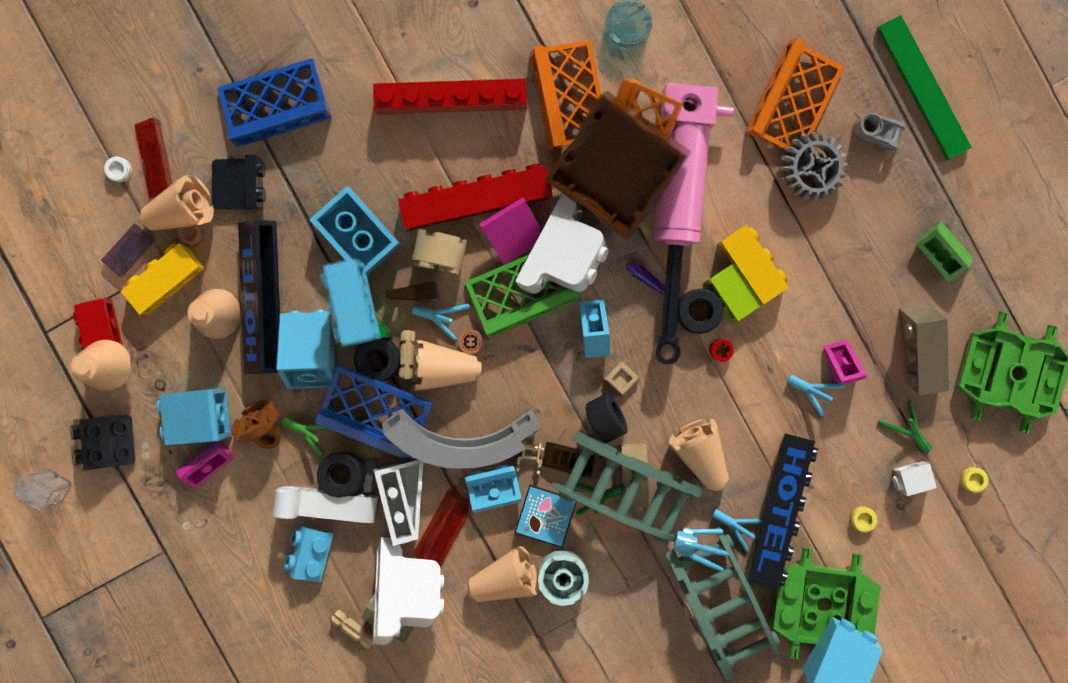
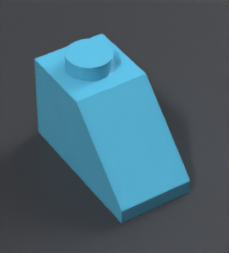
[579,299,610,358]

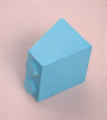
[277,310,337,389]
[157,387,232,445]
[802,617,883,683]

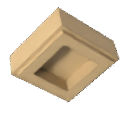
[604,361,639,396]

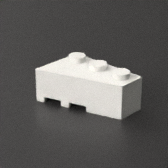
[373,458,424,546]

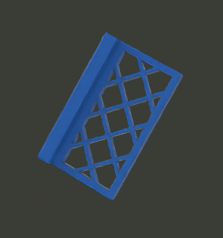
[217,58,332,148]
[315,365,433,461]

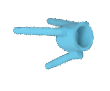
[674,527,728,572]

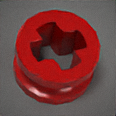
[709,339,734,362]

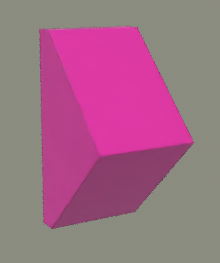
[824,340,867,385]

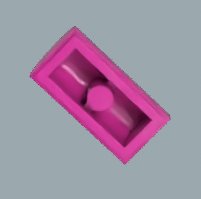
[177,440,234,489]

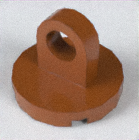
[231,400,281,449]

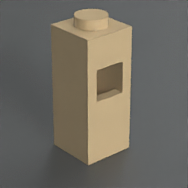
[620,444,649,512]

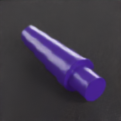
[626,260,665,295]

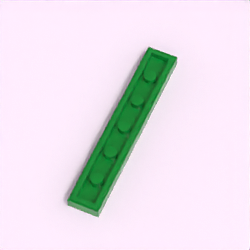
[877,15,972,160]

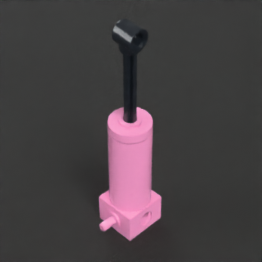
[652,83,734,365]

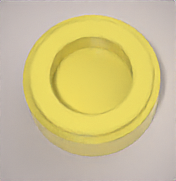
[960,467,988,493]
[850,506,877,533]

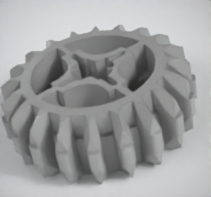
[778,132,849,201]

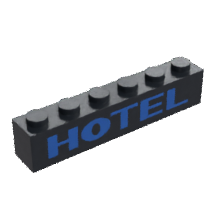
[238,220,280,374]
[747,433,818,591]

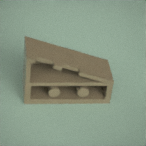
[899,304,949,395]

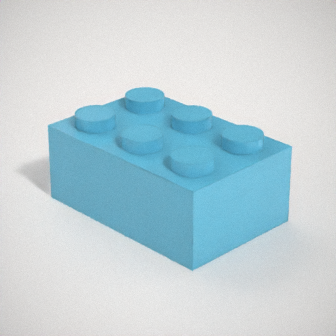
[309,186,402,276]
[322,259,381,346]

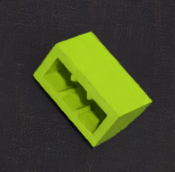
[704,263,763,324]

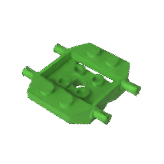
[956,311,1068,434]
[771,547,881,659]

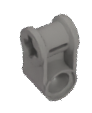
[853,113,906,151]

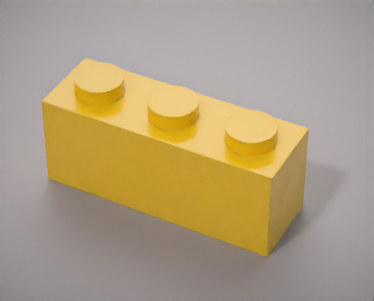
[717,225,789,305]
[120,243,205,315]

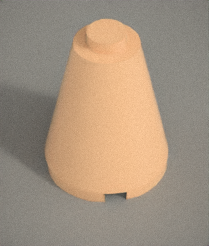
[140,175,214,231]
[188,289,242,339]
[70,340,132,391]
[412,340,481,391]
[669,419,729,491]
[467,546,539,602]

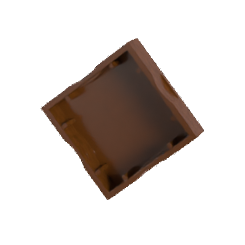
[544,91,692,240]

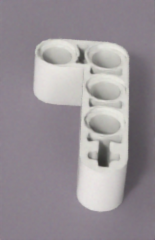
[272,486,378,523]

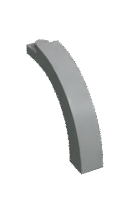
[382,409,541,469]

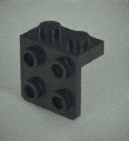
[212,155,266,210]
[70,415,135,470]

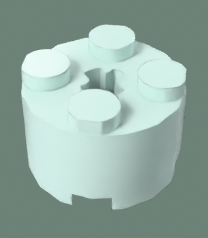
[538,549,589,606]

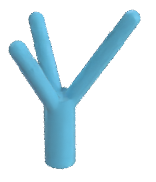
[412,304,471,341]
[787,374,845,418]
[711,509,763,552]

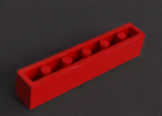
[373,78,527,115]
[398,163,553,231]

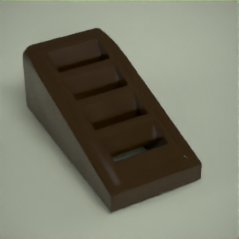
[385,281,440,302]
[541,441,596,478]

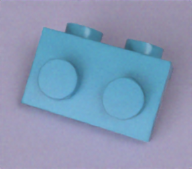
[465,465,522,513]
[284,524,333,582]

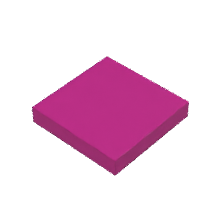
[480,198,542,265]

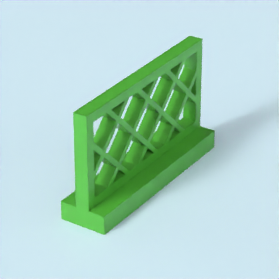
[465,254,581,339]

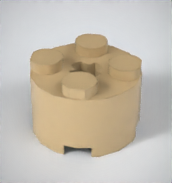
[412,229,467,274]

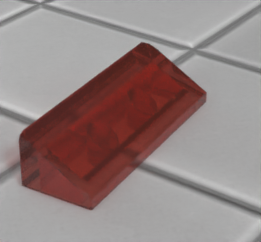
[134,118,173,198]
[413,489,472,566]

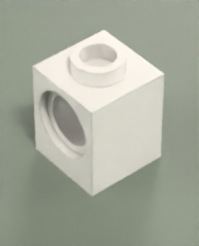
[892,461,937,496]

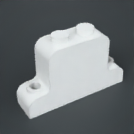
[515,193,609,294]
[373,537,444,645]

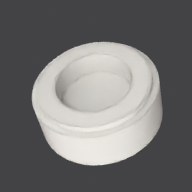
[104,156,132,183]

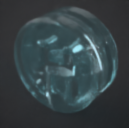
[605,0,652,50]

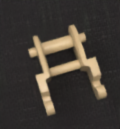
[516,440,544,476]

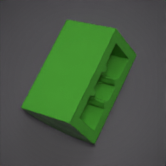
[916,221,973,282]

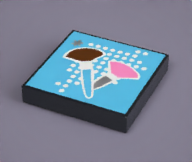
[515,484,577,548]

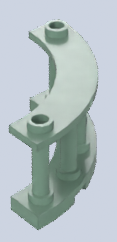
[551,431,704,544]
[665,527,781,681]

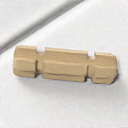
[399,330,415,380]
[330,610,373,649]

